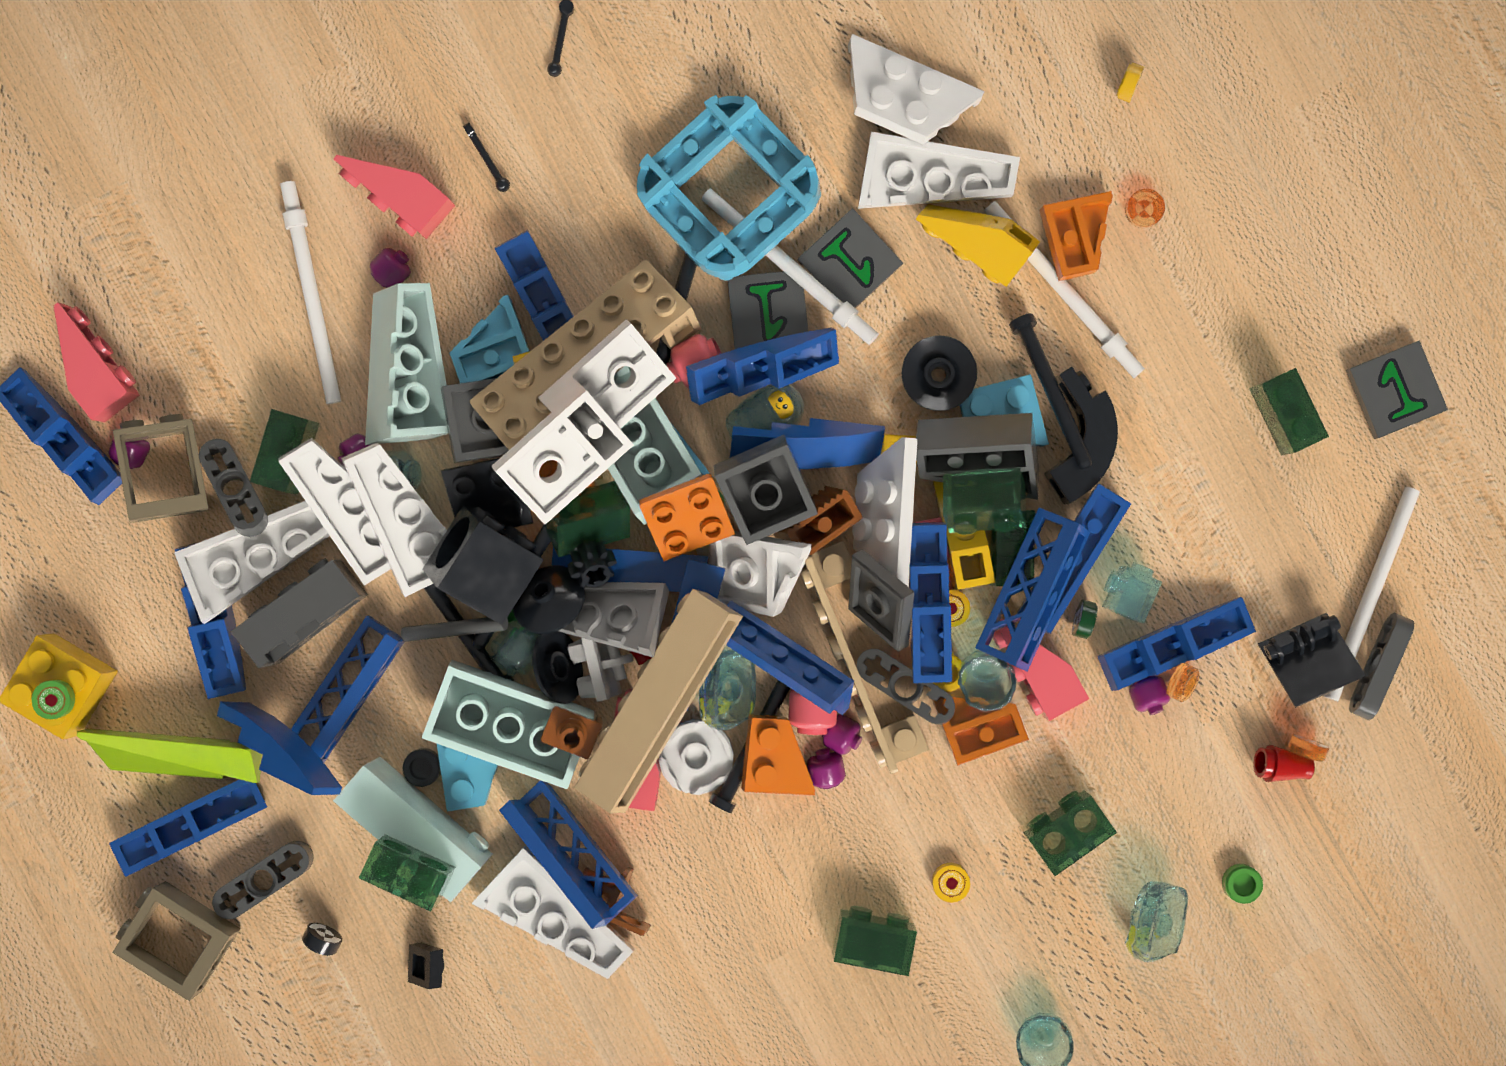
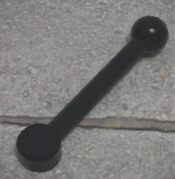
[547,0,574,77]
[463,123,510,192]

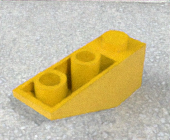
[916,204,1041,287]
[933,481,995,590]

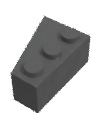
[916,413,1039,500]
[230,558,368,668]

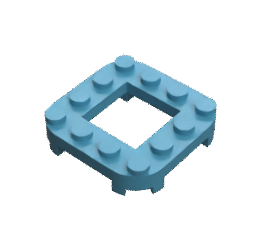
[637,95,821,281]

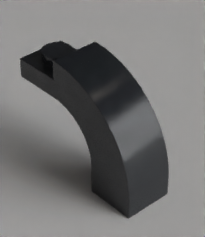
[1044,367,1118,505]

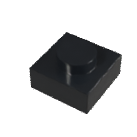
[408,942,444,989]

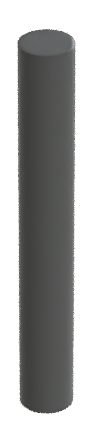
[401,617,508,642]

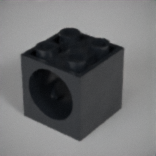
[422,505,544,625]

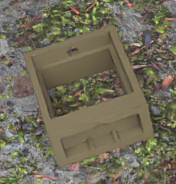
[113,414,208,523]
[112,881,241,1001]

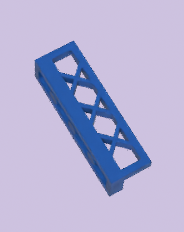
[1017,484,1131,634]
[975,508,1090,672]
[726,600,854,715]
[291,615,405,763]
[499,780,638,929]

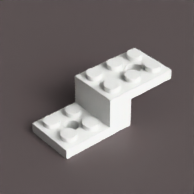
[491,320,676,524]

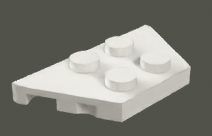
[848,34,985,144]
[852,437,917,587]
[696,531,811,617]

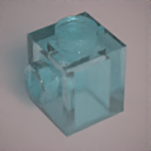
[1102,562,1162,624]

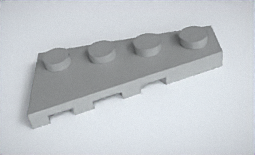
[542,582,669,657]

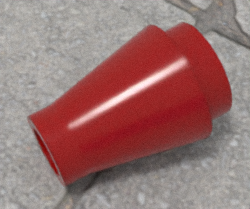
[1253,745,1315,782]

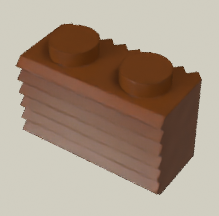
[774,486,863,555]

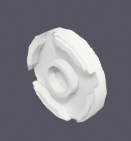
[659,719,734,795]

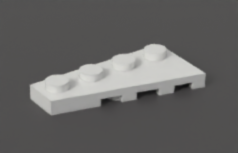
[858,132,1020,209]
[278,438,391,585]
[341,442,447,597]
[174,501,330,624]
[472,846,634,979]

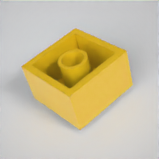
[0,633,118,740]

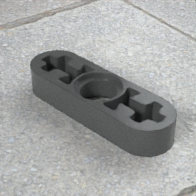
[199,439,268,537]
[1349,612,1414,720]
[857,649,955,725]
[212,841,314,919]

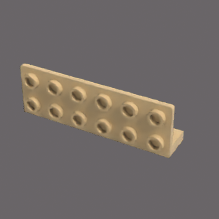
[470,260,701,450]
[800,541,929,774]

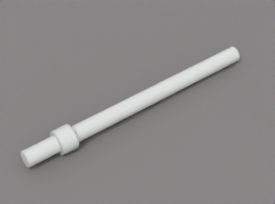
[280,181,341,404]
[701,188,879,345]
[984,201,1145,379]
[1324,487,1420,702]

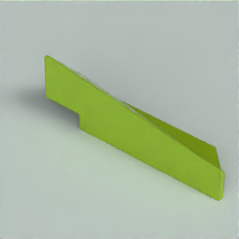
[77,728,262,783]

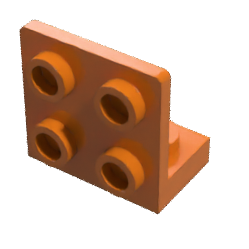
[639,474,735,561]

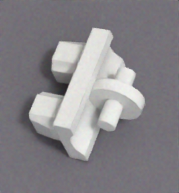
[568,638,634,702]

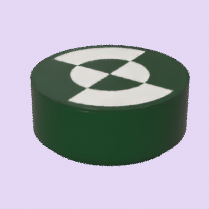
[1072,599,1098,639]

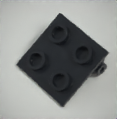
[441,458,534,529]
[1258,613,1366,708]

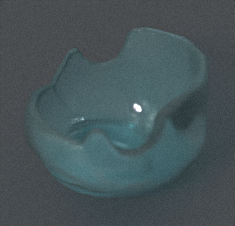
[958,651,1016,712]
[1016,1013,1074,1066]

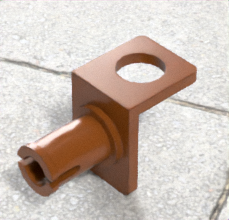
[541,706,603,759]
[583,867,651,936]

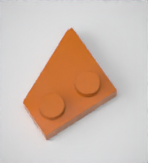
[1039,191,1113,281]
[933,697,1029,766]
[741,714,815,795]

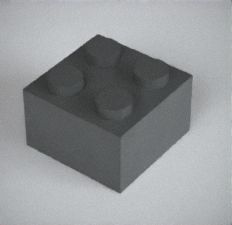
[714,435,818,545]

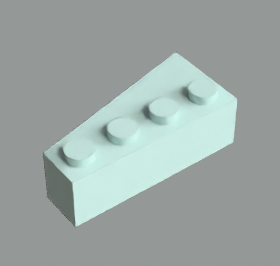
[365,283,449,445]

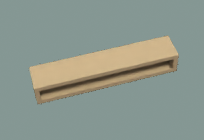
[574,589,743,814]

